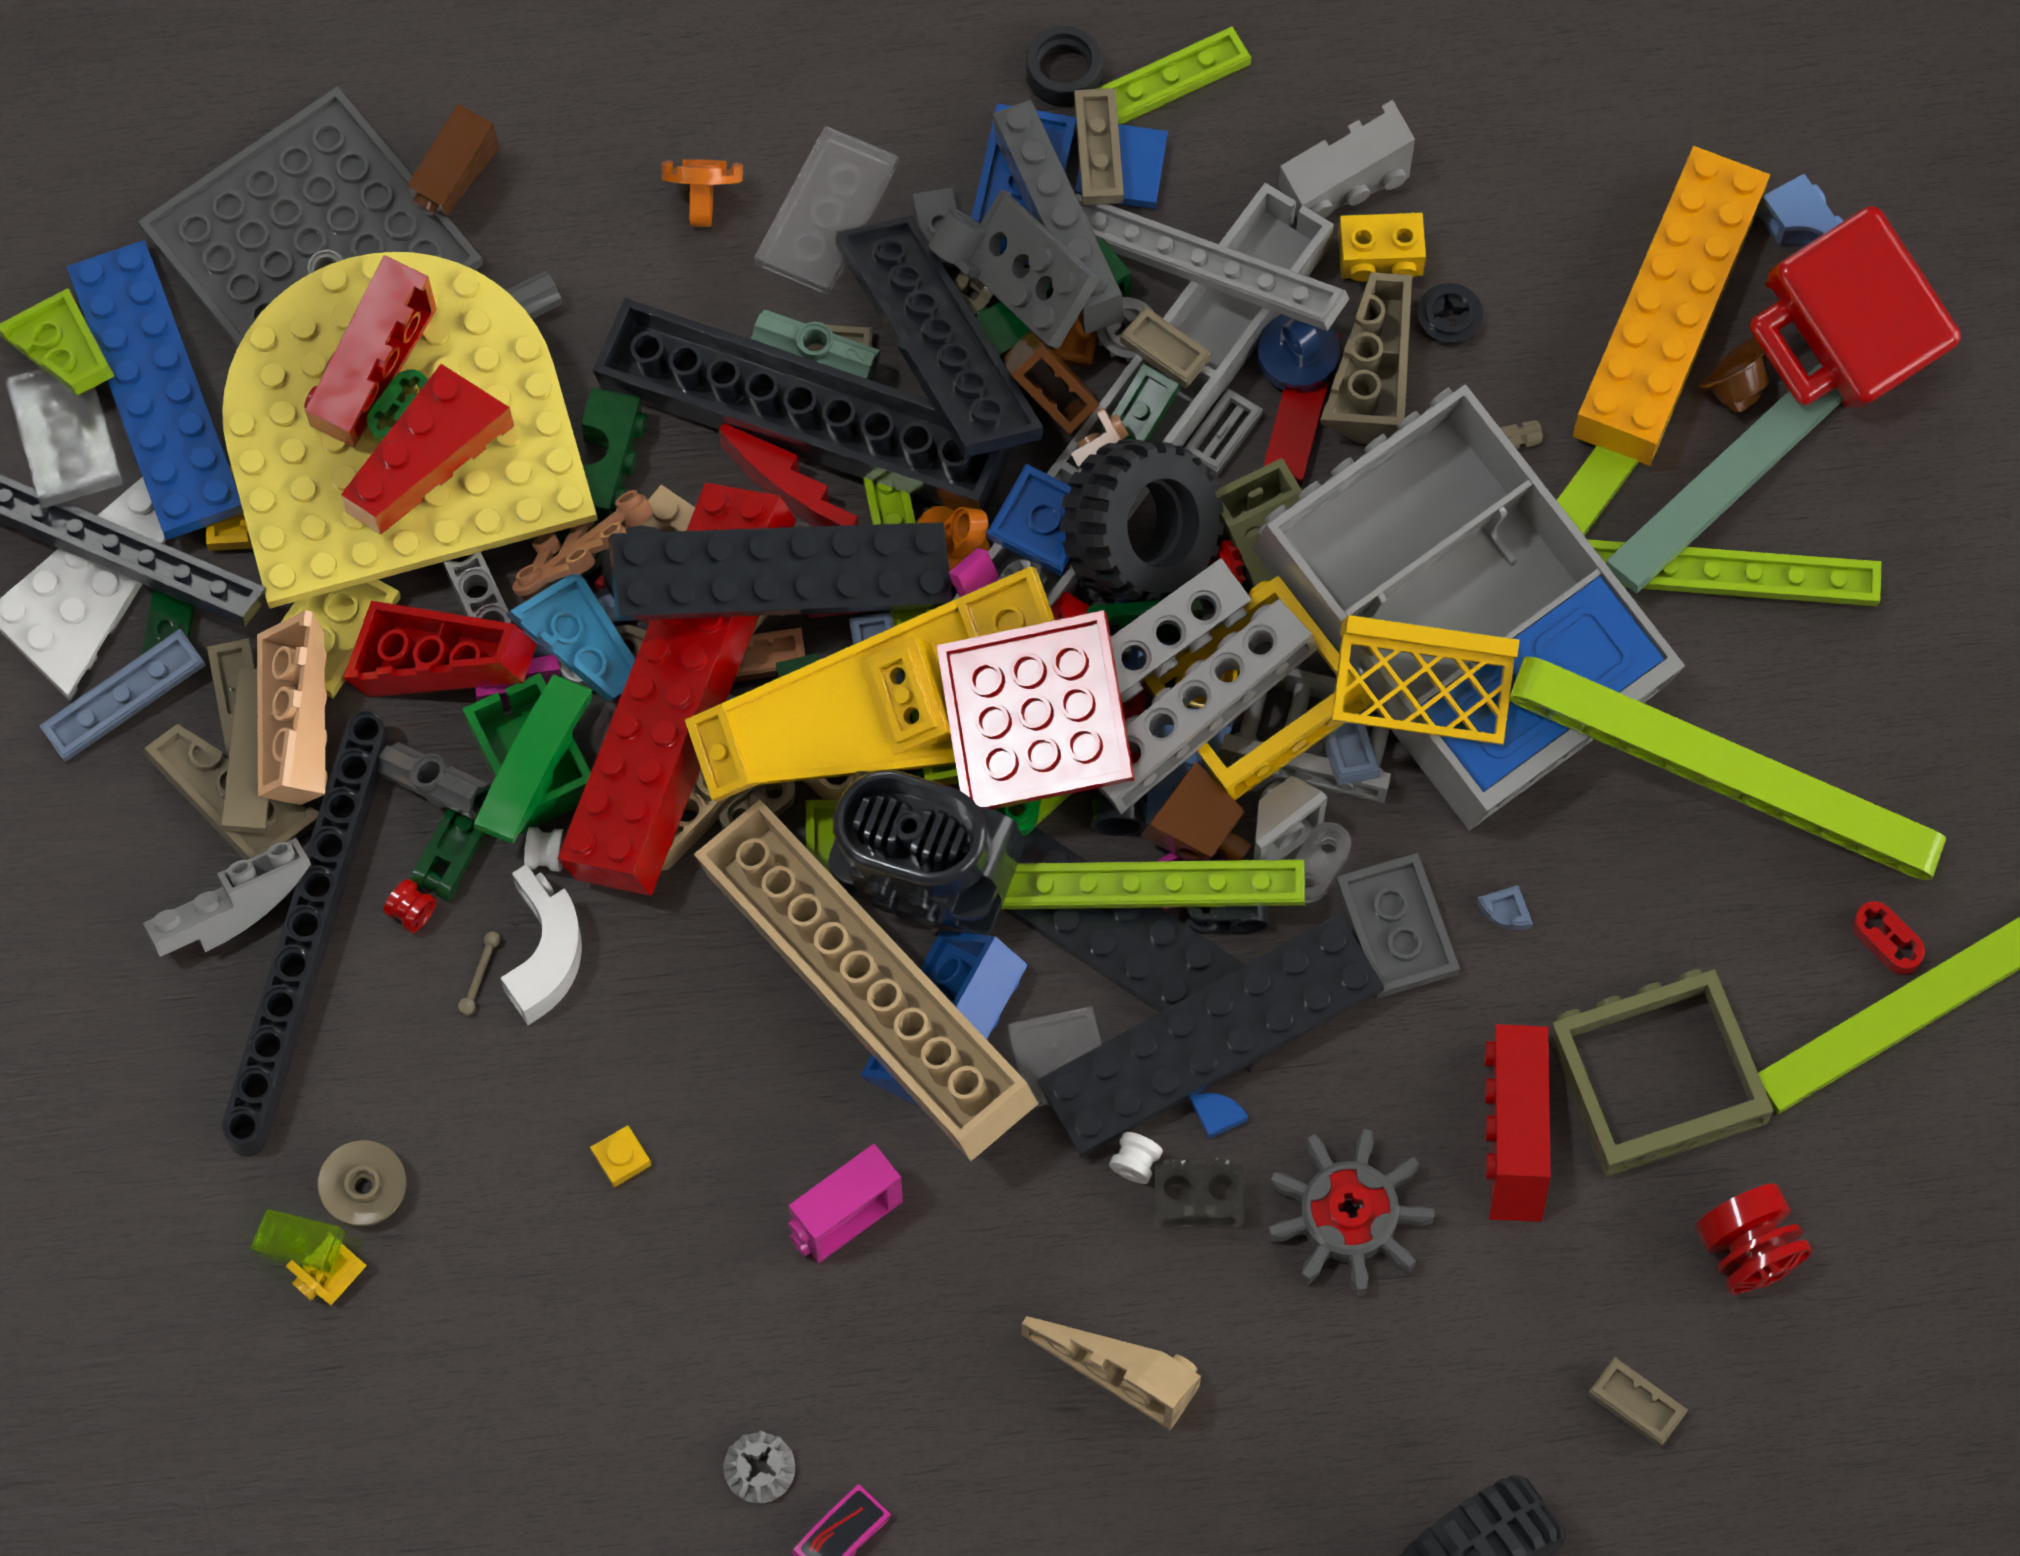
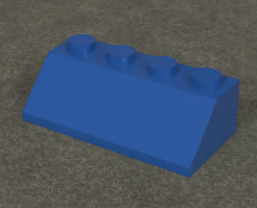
[860,930,1028,1107]

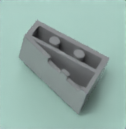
[1278,100,1415,219]

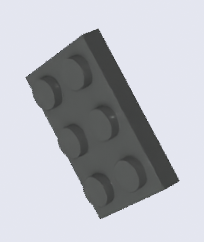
[1336,853,1460,999]

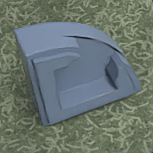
[1477,885,1533,930]

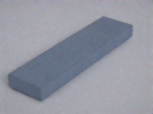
[39,629,206,762]

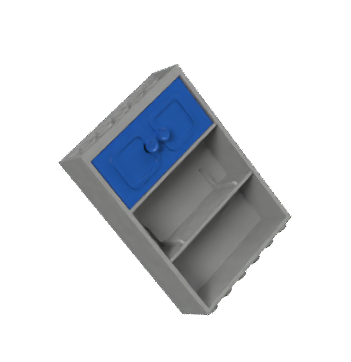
[1252,384,1685,831]

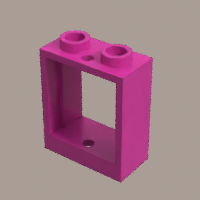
[787,1143,903,1264]

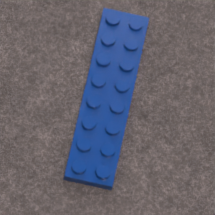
[66,240,243,540]

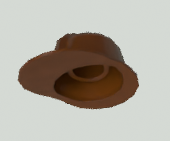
[1699,336,1769,413]

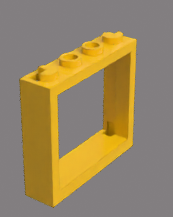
[1142,576,1371,800]

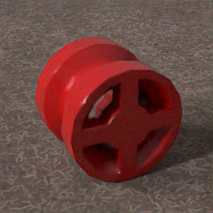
[383,879,437,933]

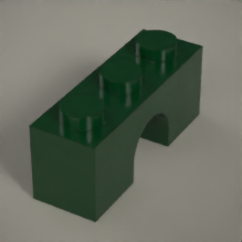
[581,387,647,523]

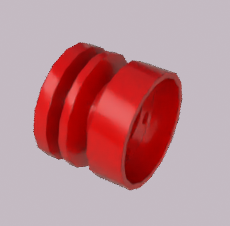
[1695,1183,1813,1295]

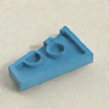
[506,574,635,702]

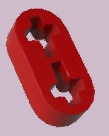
[1852,901,1925,975]

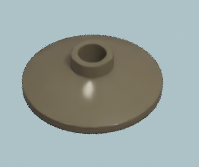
[318,1140,406,1226]

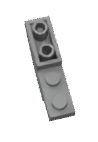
[143,838,311,957]

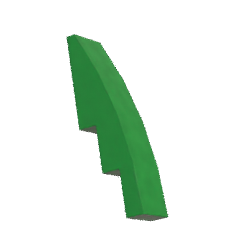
[474,674,592,844]

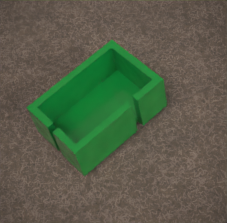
[462,673,591,834]

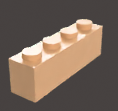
[257,610,328,805]

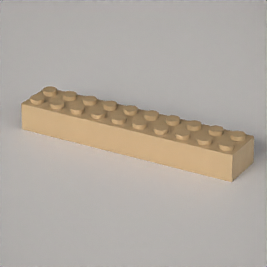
[694,799,1038,1161]

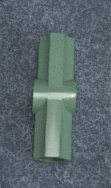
[751,309,880,380]

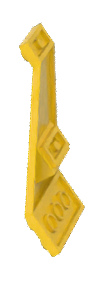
[685,566,1055,801]

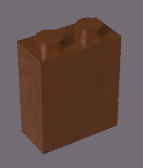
[1002,330,1099,434]

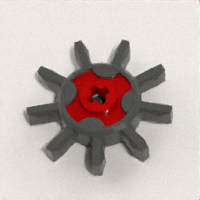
[1268,1129,1435,1296]

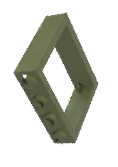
[1548,969,1773,1178]

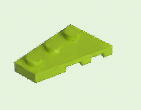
[0,288,114,396]

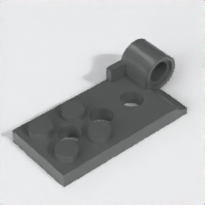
[929,189,1100,348]

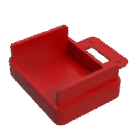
[1750,206,1961,408]

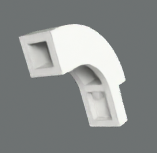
[501,864,582,1025]

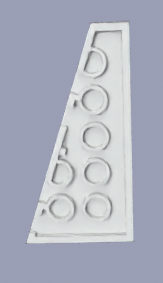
[0,477,166,701]

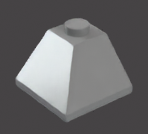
[1253,776,1328,860]

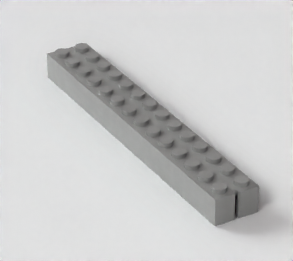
[953,183,1334,608]

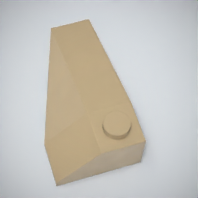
[1022,1316,1201,1431]

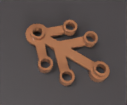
[512,490,653,601]

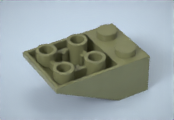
[1215,458,1302,589]

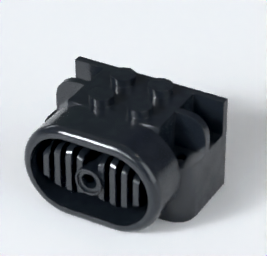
[828,770,1025,936]

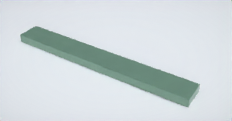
[1606,363,1844,594]

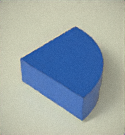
[1189,1093,1248,1139]

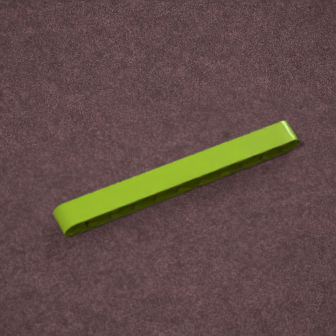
[1509,657,1946,880]

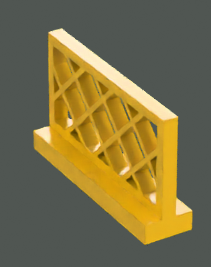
[1331,615,1519,745]

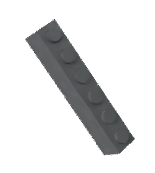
[993,100,1124,334]

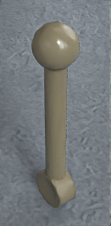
[458,931,501,1016]

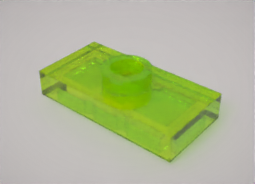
[250,1209,346,1273]

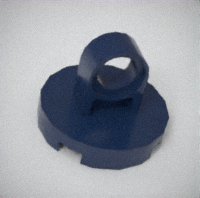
[1258,315,1340,392]

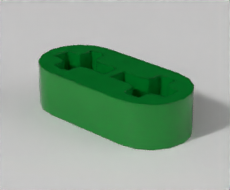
[367,369,428,443]

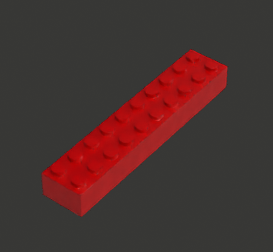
[557,483,796,896]

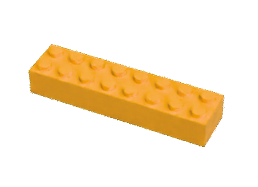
[1572,146,1770,466]

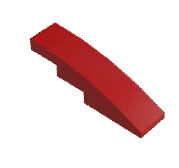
[719,423,859,527]

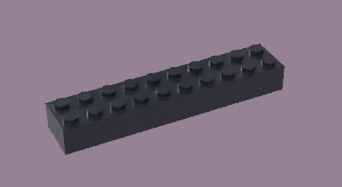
[593,298,1014,513]

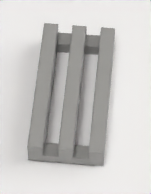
[1185,388,1263,478]

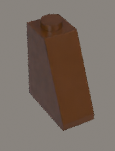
[407,103,500,217]

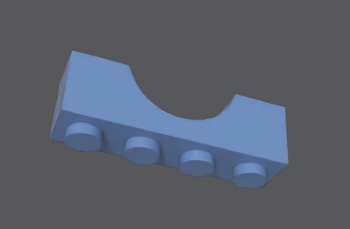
[1757,174,1843,246]

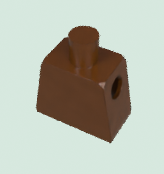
[1141,762,1252,861]

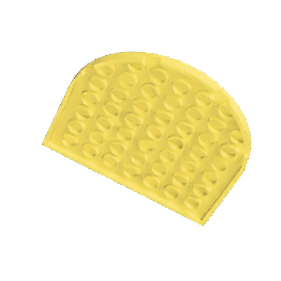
[222,252,597,608]

